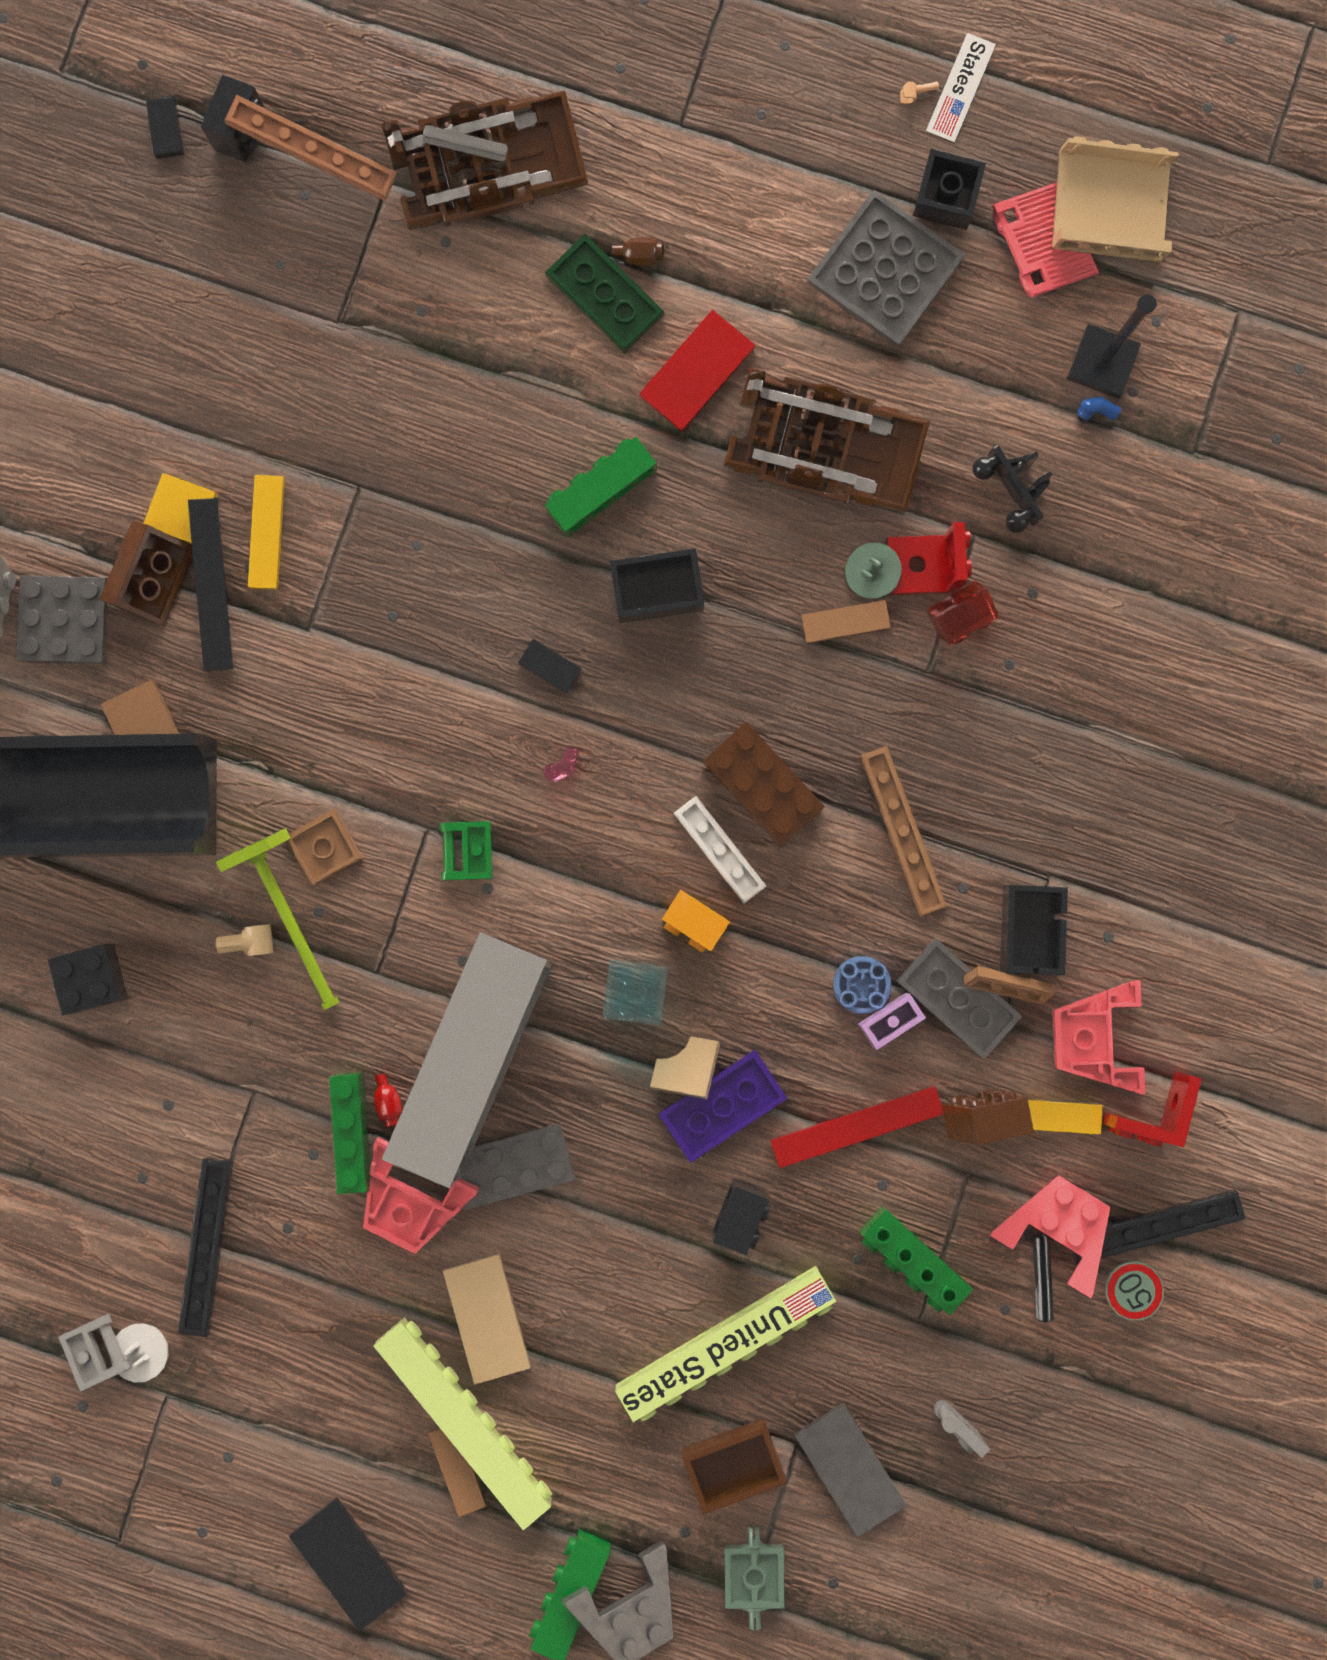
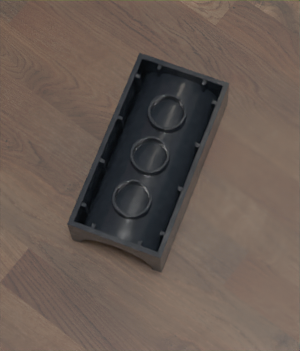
[0,733,217,858]

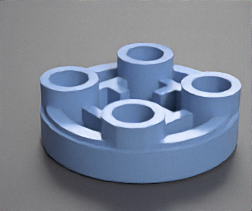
[833,956,891,1014]

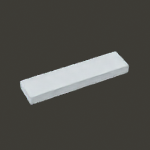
[674,796,766,904]

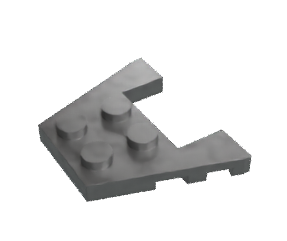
[561,1541,673,1660]

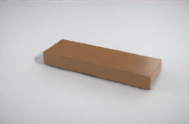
[801,600,891,644]
[964,966,1056,1004]
[428,1427,487,1517]

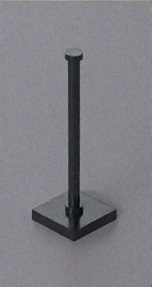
[1066,294,1157,399]

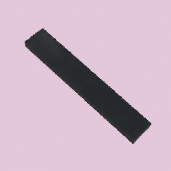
[188,498,234,672]
[178,1158,233,1337]
[1072,1189,1246,1265]

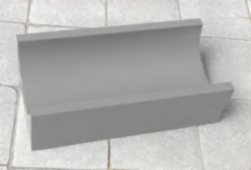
[382,932,553,1189]

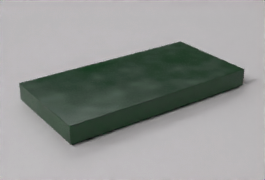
[545,234,664,354]

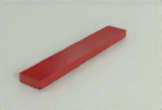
[770,1086,943,1168]

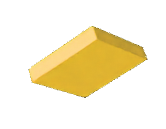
[143,473,218,544]

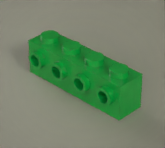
[859,1205,973,1316]

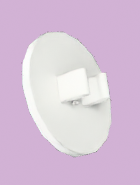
[111,1323,169,1383]

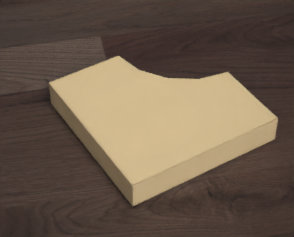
[650,1037,720,1099]

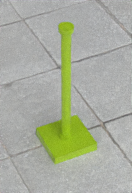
[216,828,339,1010]

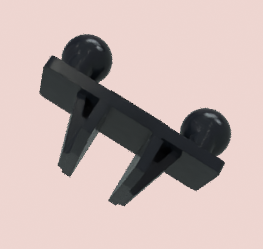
[972,445,1053,533]

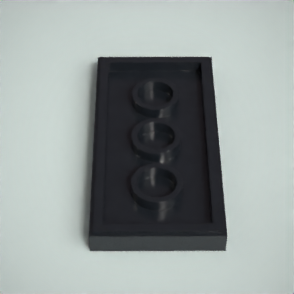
[289,1497,408,1631]

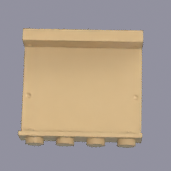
[1052,137,1179,262]

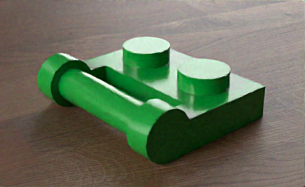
[440,821,493,881]

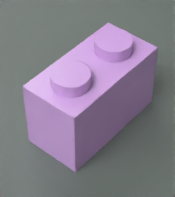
[858,992,926,1050]

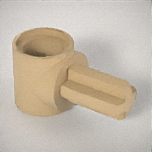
[216,924,274,956]

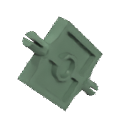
[724,1524,784,1630]

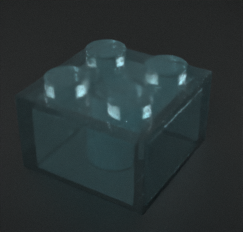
[603,959,668,1025]

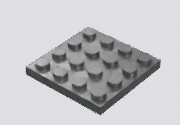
[807,190,965,348]

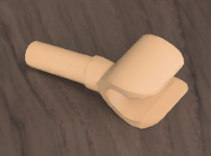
[900,82,939,104]

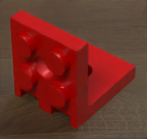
[886,522,972,596]
[1102,1071,1202,1148]

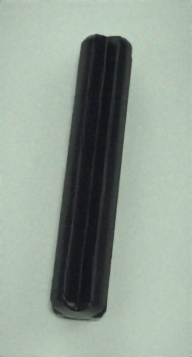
[1033,1234,1054,1322]

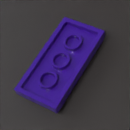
[658,1049,787,1163]

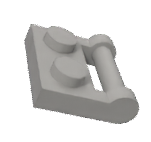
[58,1314,131,1392]
[934,1400,990,1458]

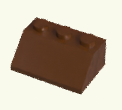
[99,521,193,626]

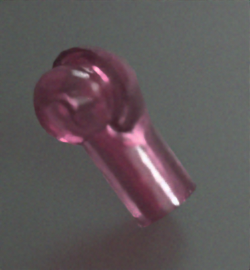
[543,746,580,782]

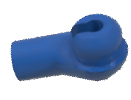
[1077,397,1121,421]

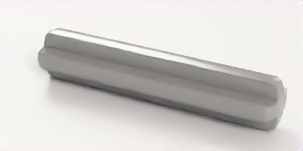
[423,125,508,162]

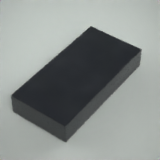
[146,96,184,159]
[518,639,582,694]

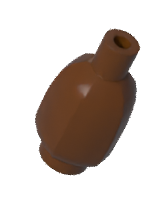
[612,237,664,265]

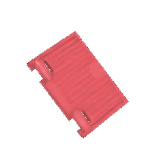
[992,182,1099,298]

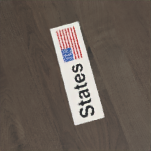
[926,33,996,142]

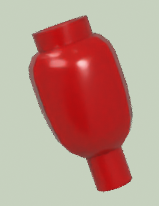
[373,1074,403,1128]

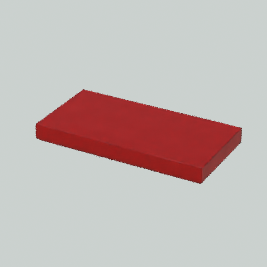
[639,309,755,432]

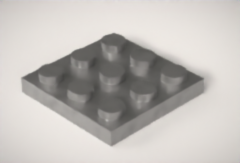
[16,576,108,664]

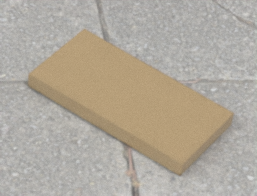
[443,1253,531,1385]

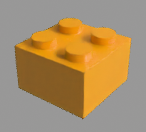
[662,890,730,953]

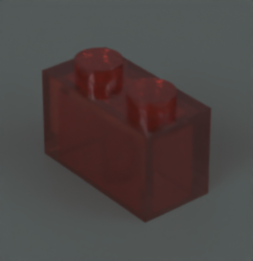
[926,581,999,646]

